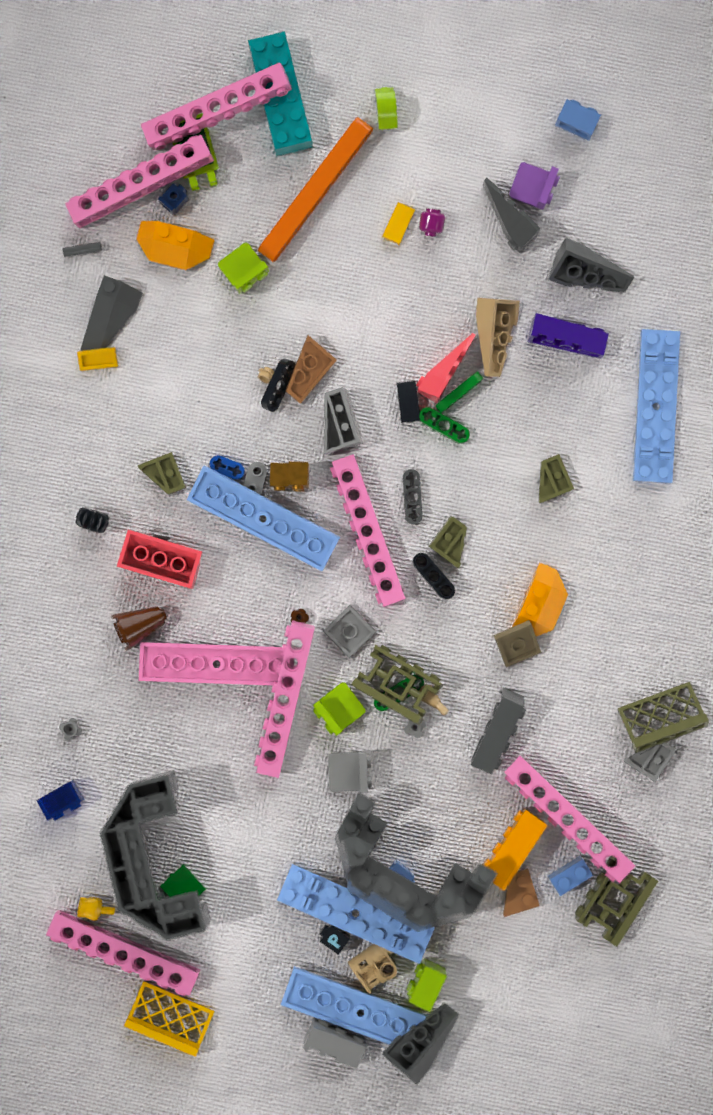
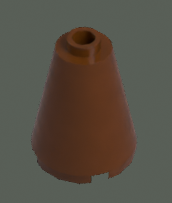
[111,606,167,651]

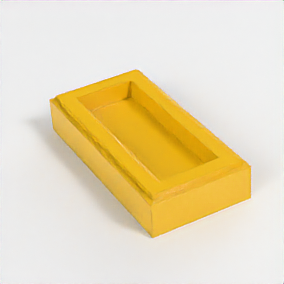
[382,202,415,245]
[77,347,118,371]

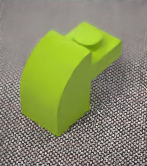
[375,87,398,130]

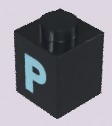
[319,924,350,955]

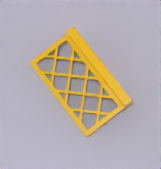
[124,981,214,1057]

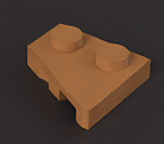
[503,868,540,917]

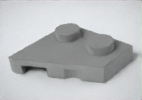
[624,743,676,782]

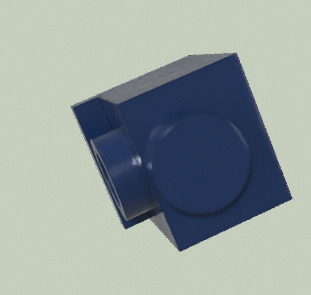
[158,183,189,216]

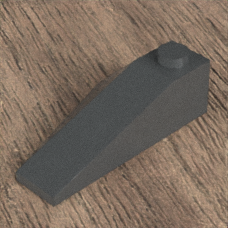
[483,178,541,253]
[382,1003,459,1085]

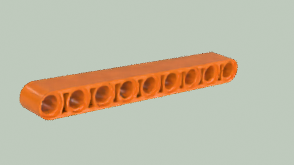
[258,117,373,262]

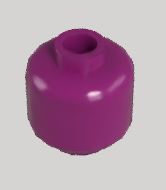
[419,208,445,237]

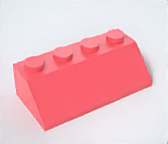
[117,529,202,589]

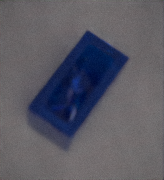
[36,780,85,821]

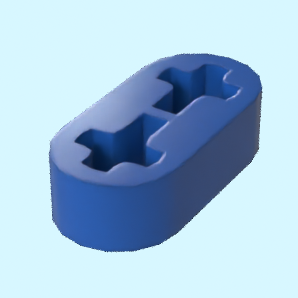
[210,455,245,480]

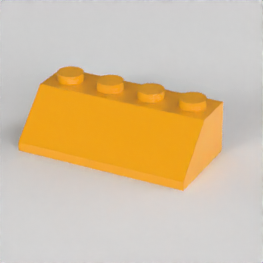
[482,808,548,891]

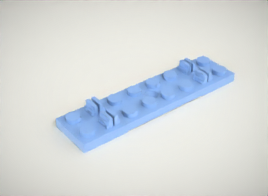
[633,329,680,483]
[187,465,340,571]
[277,864,435,964]
[281,966,427,1045]

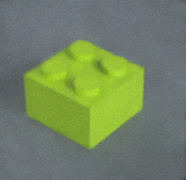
[406,958,447,1012]

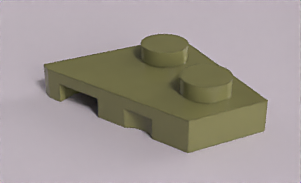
[538,454,574,504]

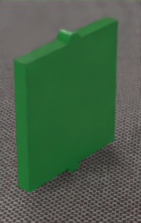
[160,864,206,897]

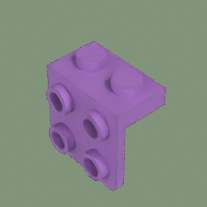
[509,162,560,210]

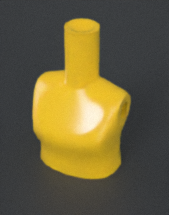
[77,897,115,921]

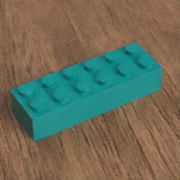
[248,31,313,156]

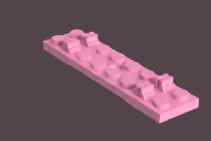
[139,642,294,686]

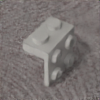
[328,752,372,793]

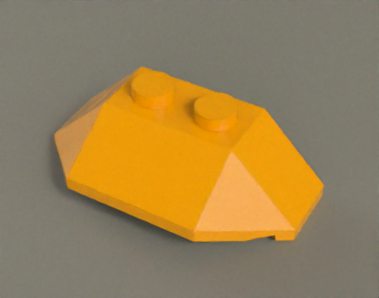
[136,221,214,270]
[511,562,568,637]

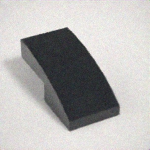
[396,380,420,423]

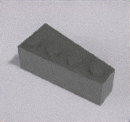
[471,687,526,775]

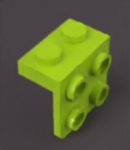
[218,243,269,294]
[312,682,366,736]

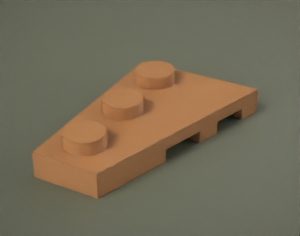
[285,335,337,404]

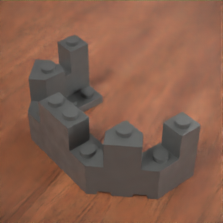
[100,770,211,940]
[335,793,497,932]

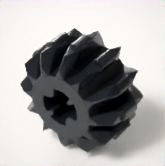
[75,507,110,533]

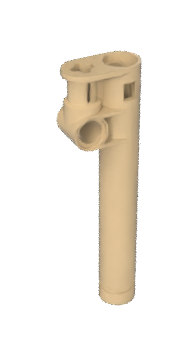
[348,944,397,994]

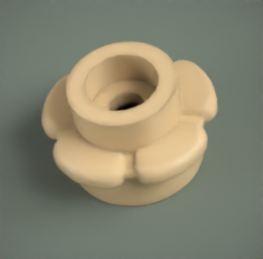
[258,367,274,384]

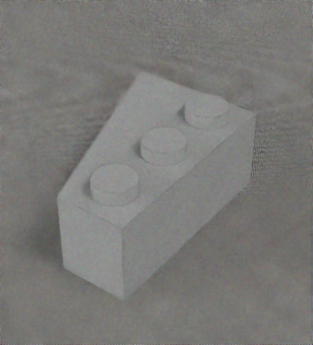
[323,387,363,455]
[303,1018,367,1069]

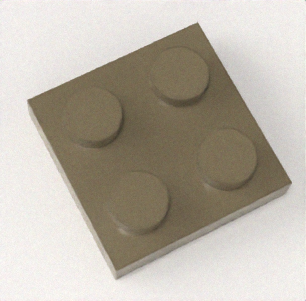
[493,620,542,668]

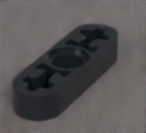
[261,358,296,412]

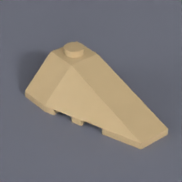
[476,298,520,377]

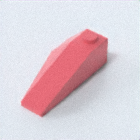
[416,333,476,403]

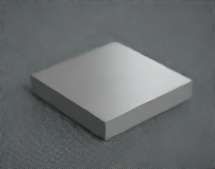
[323,605,376,658]

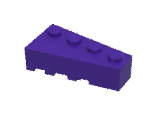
[527,313,609,359]

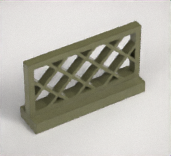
[618,682,709,753]

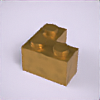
[270,461,310,492]

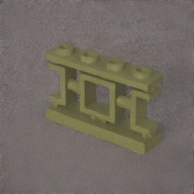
[351,645,443,726]
[575,856,658,947]

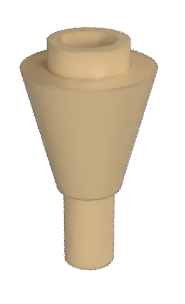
[419,685,449,716]

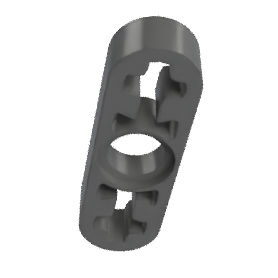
[403,469,423,525]

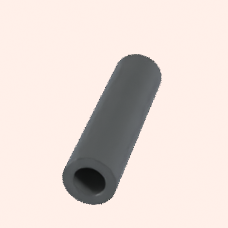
[62,242,102,257]

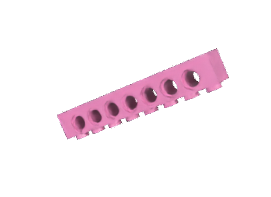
[141,63,292,150]
[65,135,214,229]
[330,454,405,607]
[254,621,315,778]
[504,756,635,883]
[46,910,200,996]

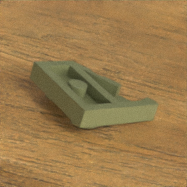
[137,452,186,495]
[428,516,467,568]

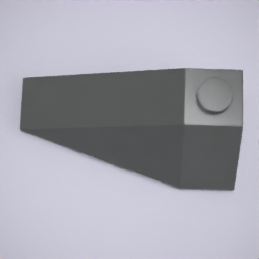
[548,238,634,292]
[80,275,143,351]

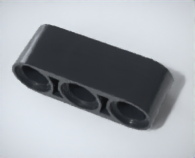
[412,553,455,600]

